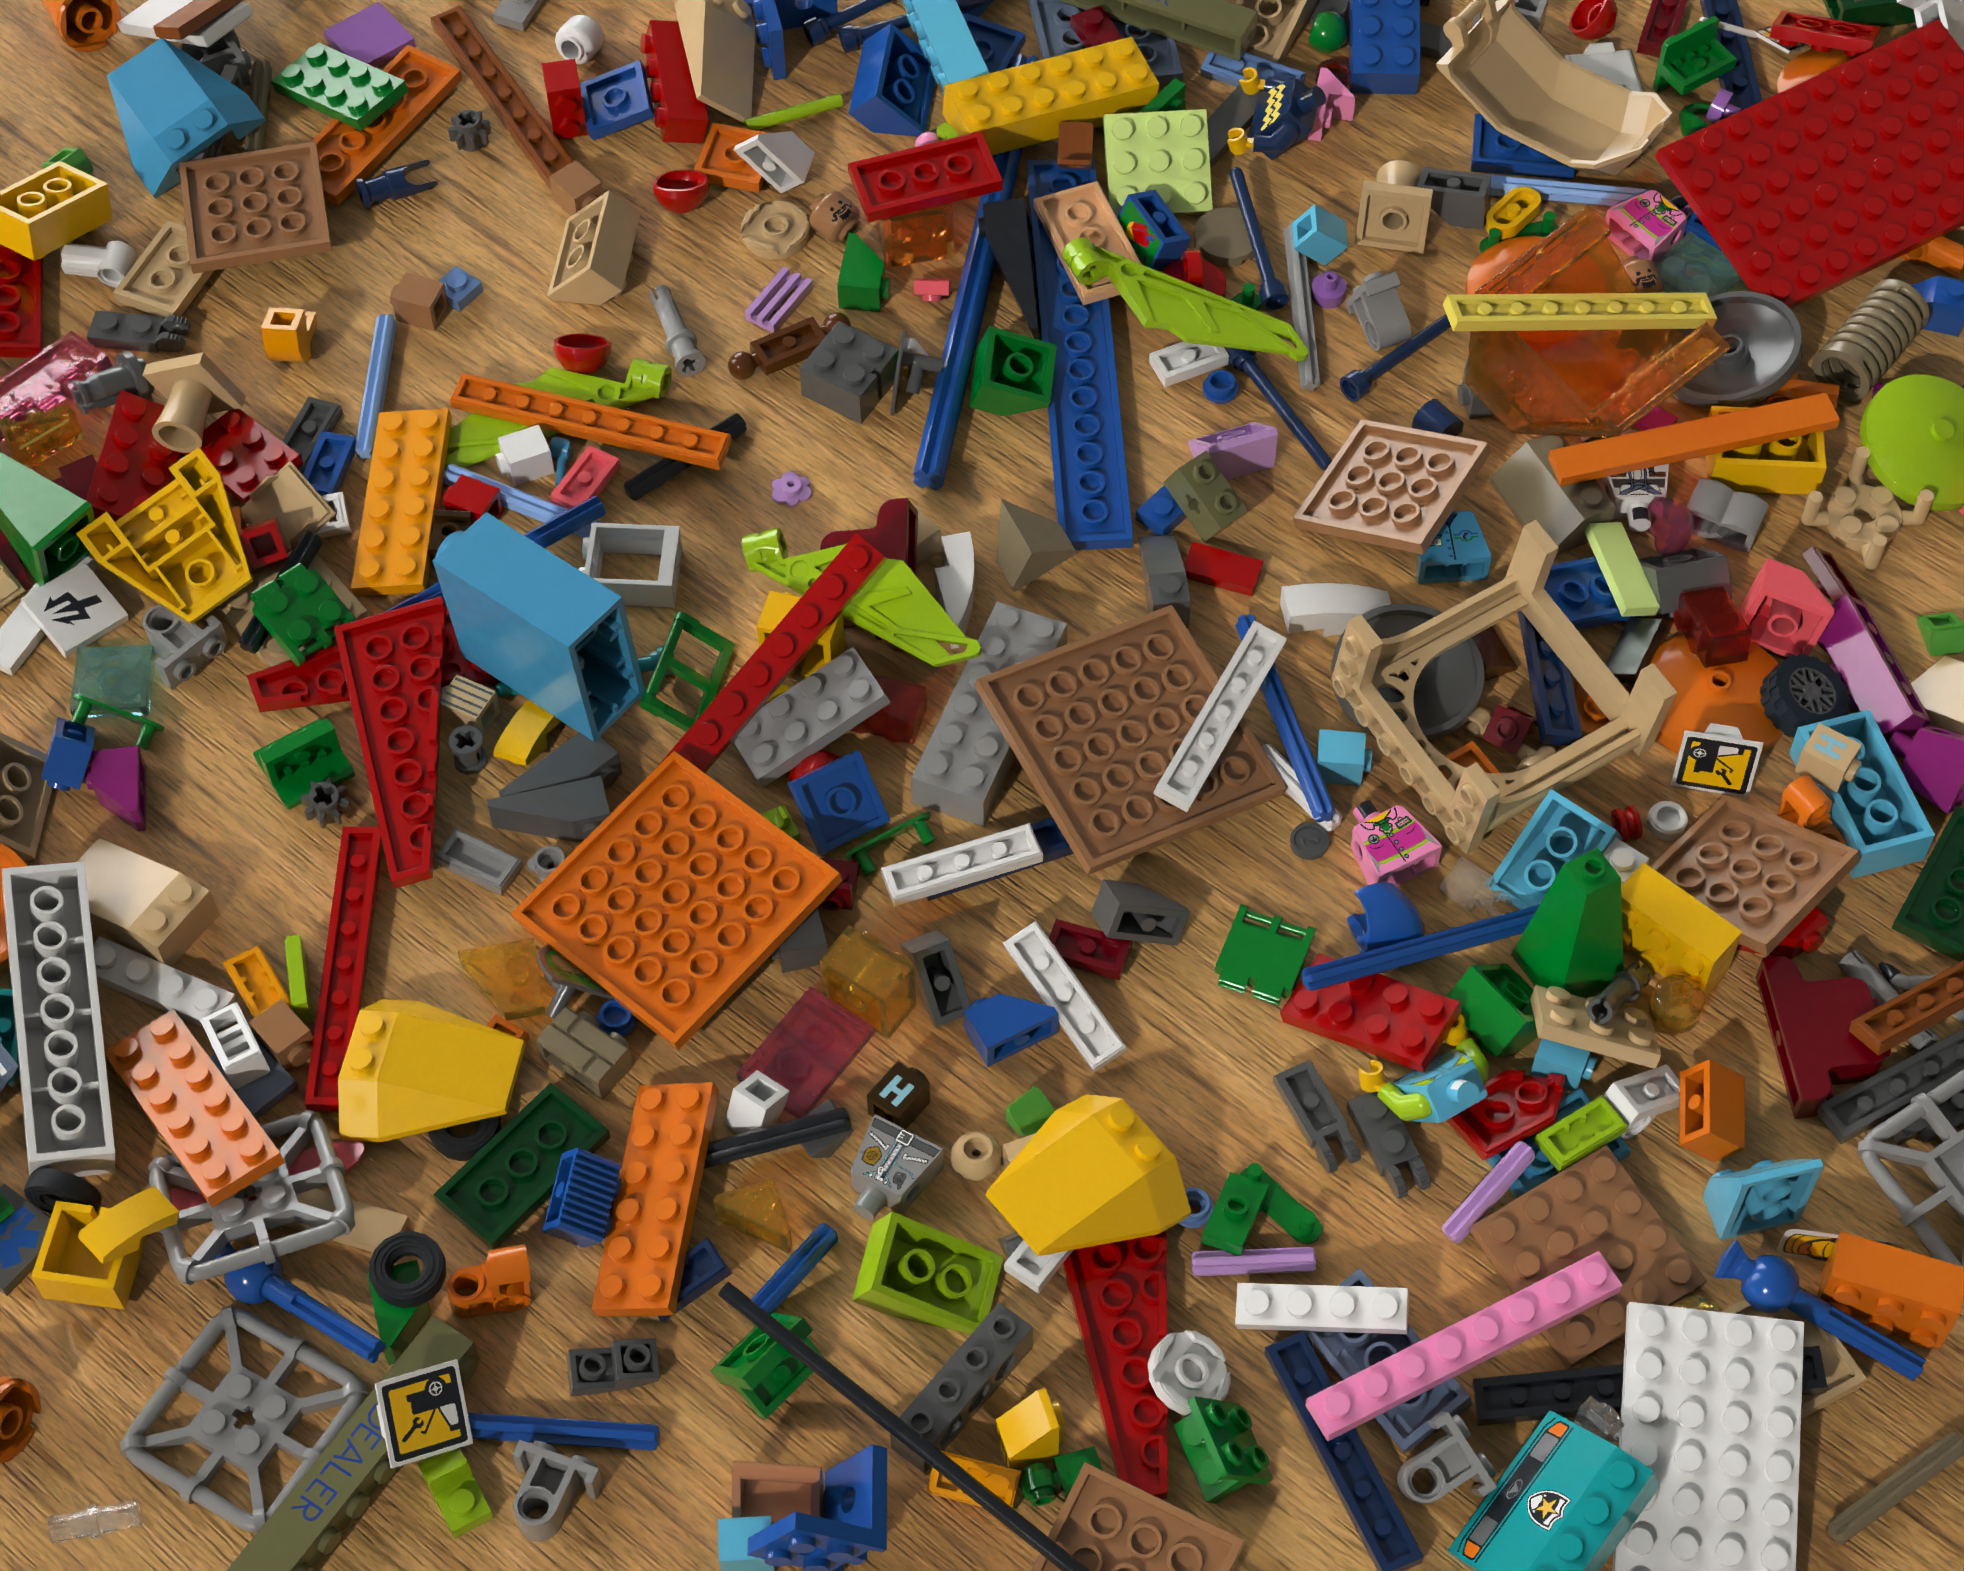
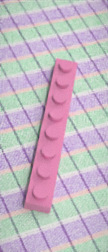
[1305,1251,1623,1441]

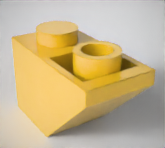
[996,1388,1065,1471]

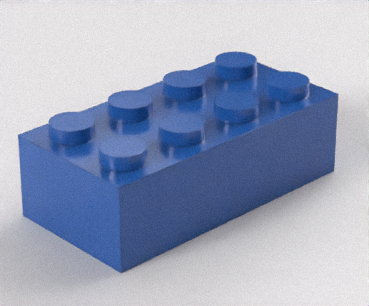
[1349,0,1420,95]

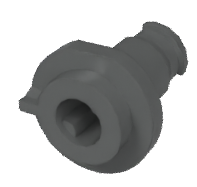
[71,351,154,415]

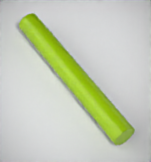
[744,93,844,131]

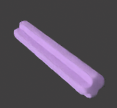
[1442,1141,1535,1244]
[1191,1247,1316,1276]

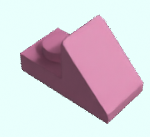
[1308,67,1355,141]

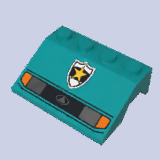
[1447,1410,1660,1571]

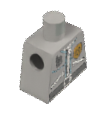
[850,1114,944,1220]

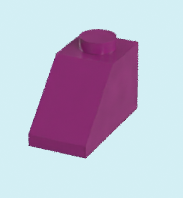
[85,746,146,832]

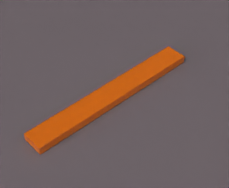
[450,373,732,470]
[1548,392,1840,486]

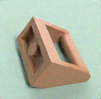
[732,1461,825,1524]

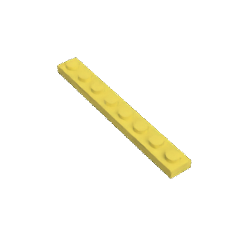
[1443,292,1718,332]

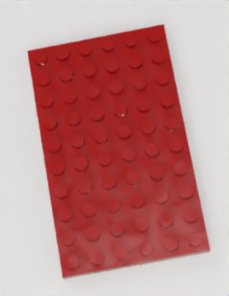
[1655,19,1964,309]

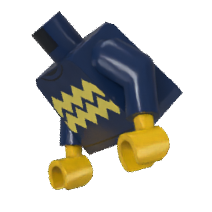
[1227,67,1326,160]

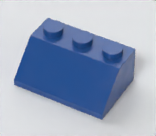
[848,23,935,137]

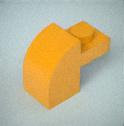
[261,307,318,363]

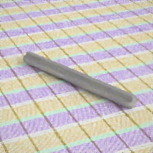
[1283,222,1321,392]

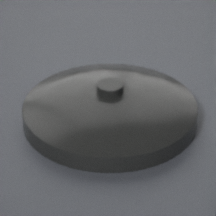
[1657,291,1804,409]
[1331,604,1485,742]

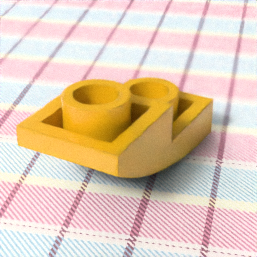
[493,699,561,766]
[78,1186,179,1264]

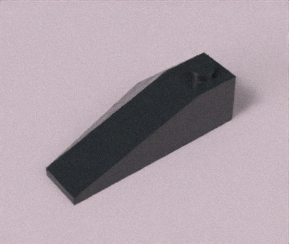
[978,198,1041,340]

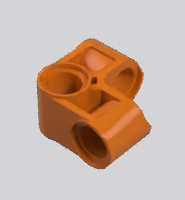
[1777,775,1846,845]
[447,1244,531,1318]

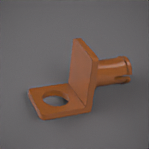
[1057,122,1093,170]

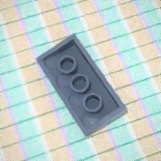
[1304,1268,1472,1453]

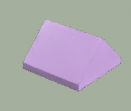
[1187,422,1278,480]

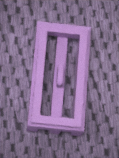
[745,266,813,333]

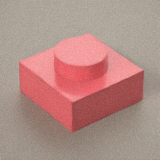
[914,278,951,302]

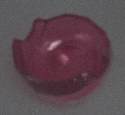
[1647,497,1694,555]

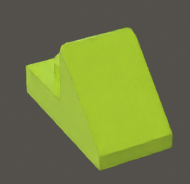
[417,1448,494,1539]

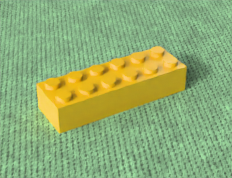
[942,36,1159,155]

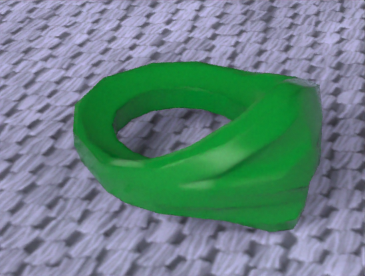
[1679,103,1725,137]

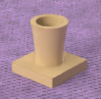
[1355,160,1433,254]
[143,352,246,453]

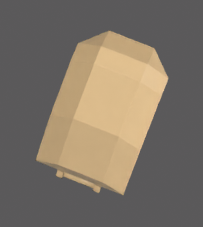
[1436,0,1673,176]

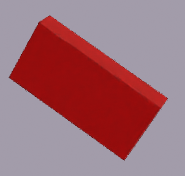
[1184,542,1263,597]

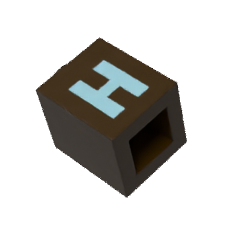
[867,1061,930,1129]

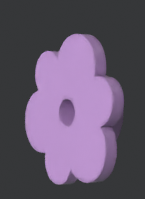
[772,471,812,507]

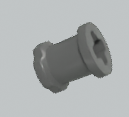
[448,725,487,775]

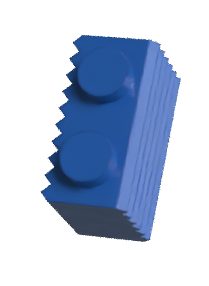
[542,1147,622,1248]

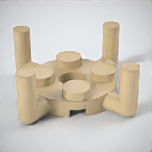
[1801,446,1934,570]

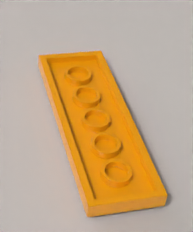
[351,408,452,597]

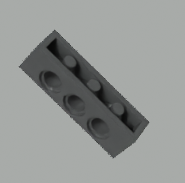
[890,1302,1033,1474]

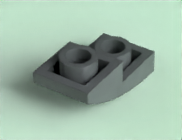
[566,1338,660,1396]

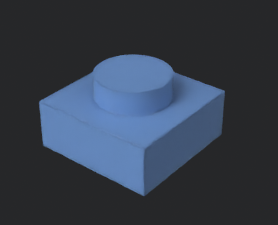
[439,266,483,312]

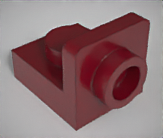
[1483,704,1538,754]
[819,858,860,911]

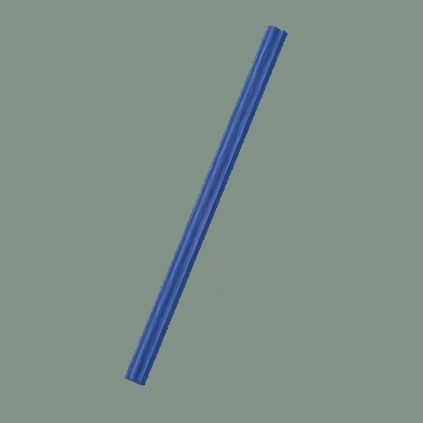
[913,54,1040,490]

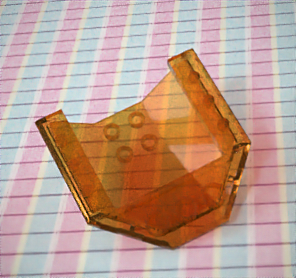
[1465,205,1731,438]

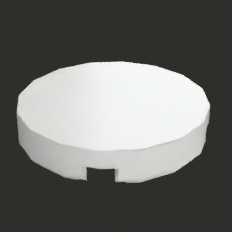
[1148,1330,1231,1416]

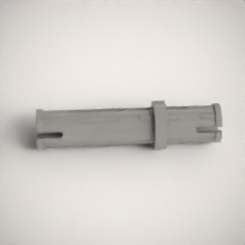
[1838,949,1940,1052]

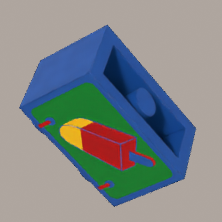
[1117,190,1191,271]

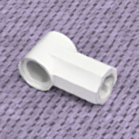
[61,241,137,288]

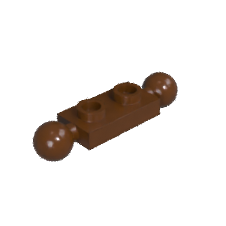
[728,312,851,380]

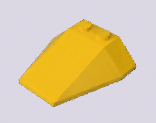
[76,447,253,624]
[338,999,526,1142]
[986,1094,1191,1256]

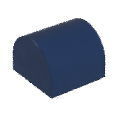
[1412,399,1464,436]

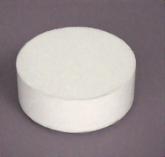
[1647,801,1688,841]

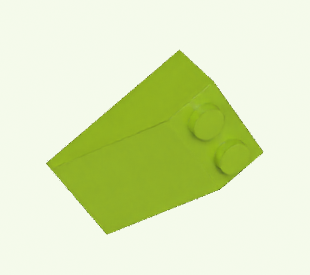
[852,1211,1004,1334]

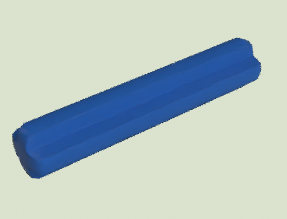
[751,1223,838,1313]

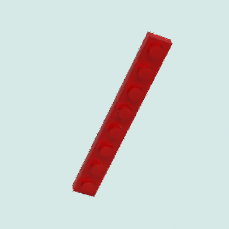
[657,533,887,773]
[304,827,383,1112]

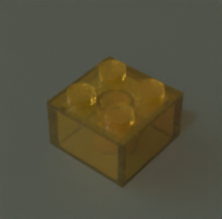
[820,926,916,1040]

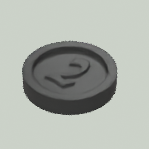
[1290,823,1329,860]

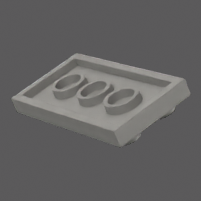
[733,646,891,788]

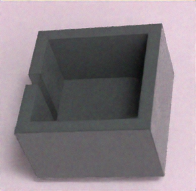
[799,321,899,424]

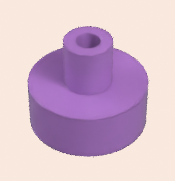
[1706,88,1741,123]
[1311,271,1347,308]

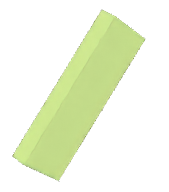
[1584,522,1660,617]

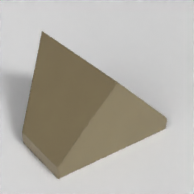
[997,499,1077,592]

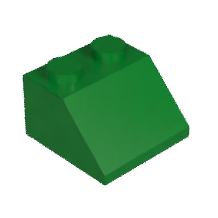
[969,326,1057,416]
[1445,963,1538,1057]

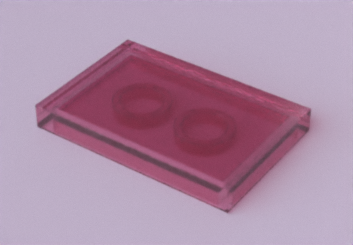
[736,987,875,1119]

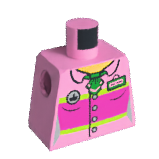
[1603,190,1690,266]
[1351,800,1442,887]

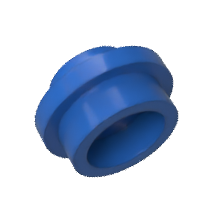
[1203,370,1239,404]
[596,999,637,1037]

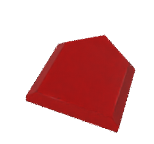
[1446,1069,1566,1160]

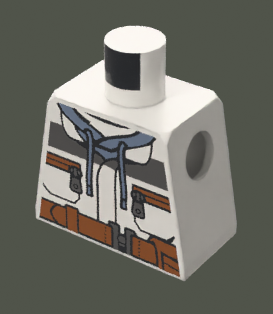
[1596,464,1669,532]

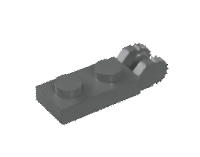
[87,311,191,353]
[1273,1060,1361,1174]
[1346,1091,1431,1199]

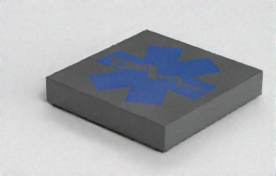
[0,1184,50,1296]

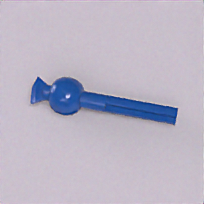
[1714,1239,1926,1381]
[215,1242,386,1363]

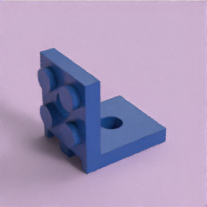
[752,0,838,80]
[747,1444,887,1571]

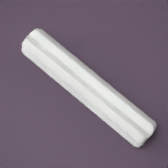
[1262,744,1342,832]

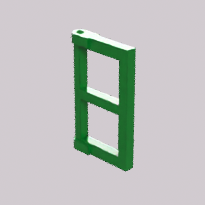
[639,612,735,732]

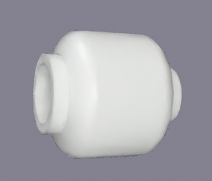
[555,15,604,65]

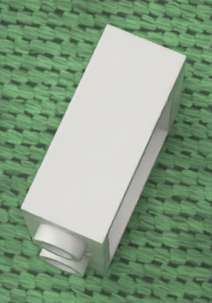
[579,523,683,608]

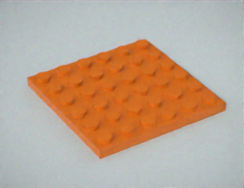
[511,751,843,1051]

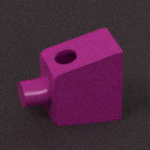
[1888,726,1964,813]

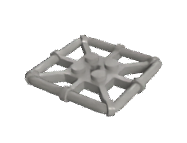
[1857,1069,1964,1267]
[148,1110,355,1285]
[120,1305,369,1533]

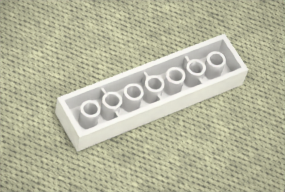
[2,862,115,1177]

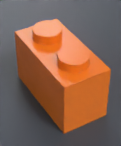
[1679,1059,1745,1162]

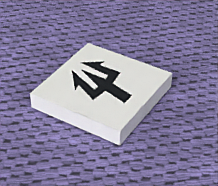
[21,562,129,658]

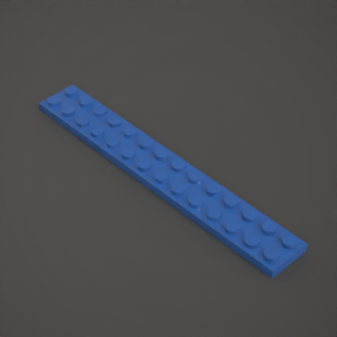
[1026,157,1133,550]

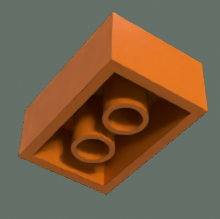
[1817,1231,1964,1349]

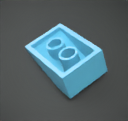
[1485,789,1623,910]
[1702,1159,1824,1240]

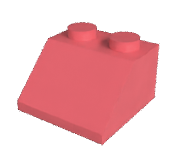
[1734,558,1835,658]

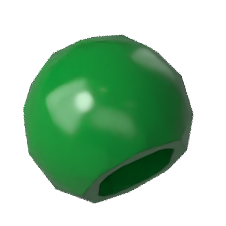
[1308,11,1348,53]

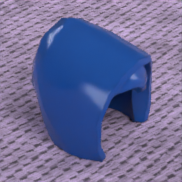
[1347,882,1425,953]

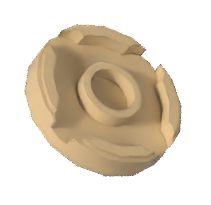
[741,200,810,260]

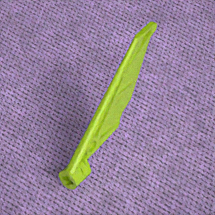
[1062,237,1309,362]
[445,358,672,470]
[742,528,983,667]

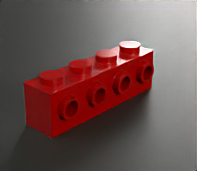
[640,20,709,144]

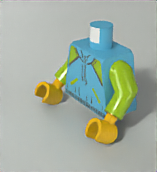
[1359,1014,1489,1123]

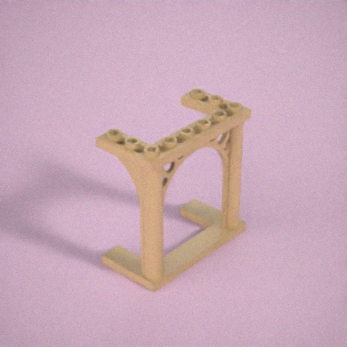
[1331,520,1678,855]

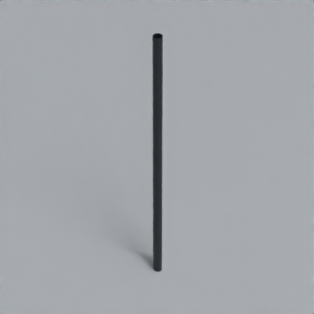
[718,1282,1090,1571]

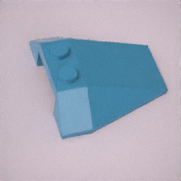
[107,38,266,199]

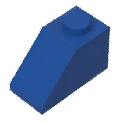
[1911,276,1964,337]
[41,717,95,791]
[964,993,1058,1067]

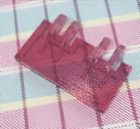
[0,330,113,448]

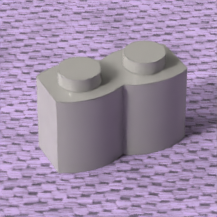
[1680,479,1769,552]

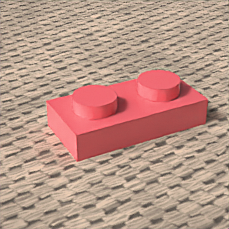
[550,445,621,509]

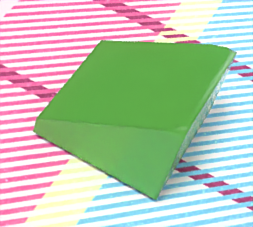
[41,147,94,174]
[1917,612,1964,656]
[1006,1085,1055,1138]

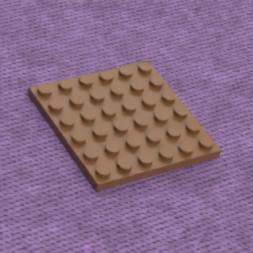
[974,605,1287,875]

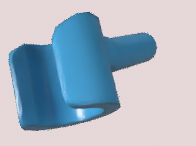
[549,436,573,486]

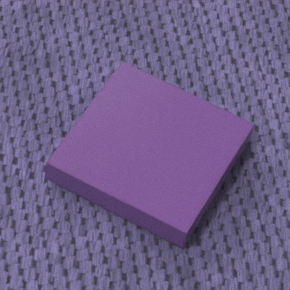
[323,1,416,68]

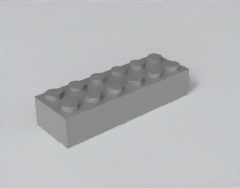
[911,602,1067,827]

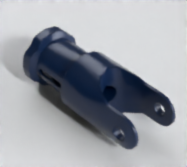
[356,160,438,209]

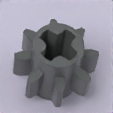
[448,109,492,152]
[301,777,351,829]

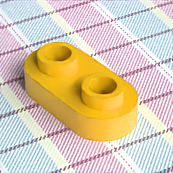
[1485,187,1541,239]

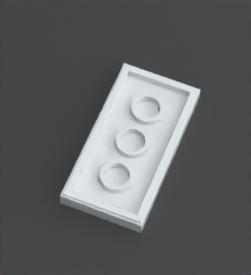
[117,0,253,47]

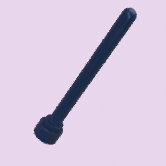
[802,0,893,47]
[837,0,991,54]
[1230,167,1289,310]
[1339,314,1451,402]
[1226,348,1332,471]

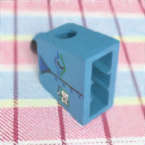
[1417,510,1492,584]

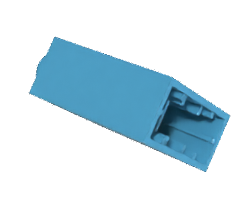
[432,512,645,742]

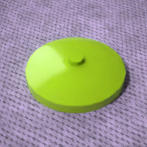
[1860,374,1964,511]

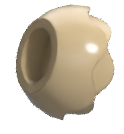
[951,1131,1002,1181]

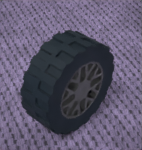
[1760,654,1850,738]

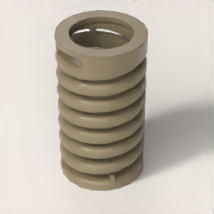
[1812,279,1930,401]

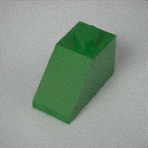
[837,233,891,312]
[367,1260,435,1365]

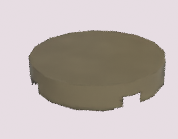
[1194,207,1263,266]

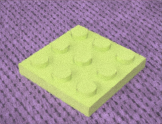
[1103,109,1213,216]

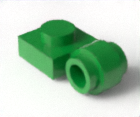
[1020,1446,1103,1506]

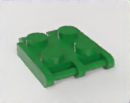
[250,562,357,666]
[1215,904,1317,1006]

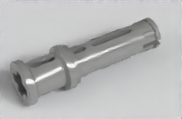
[649,285,706,377]

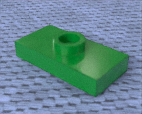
[1201,1172,1269,1256]

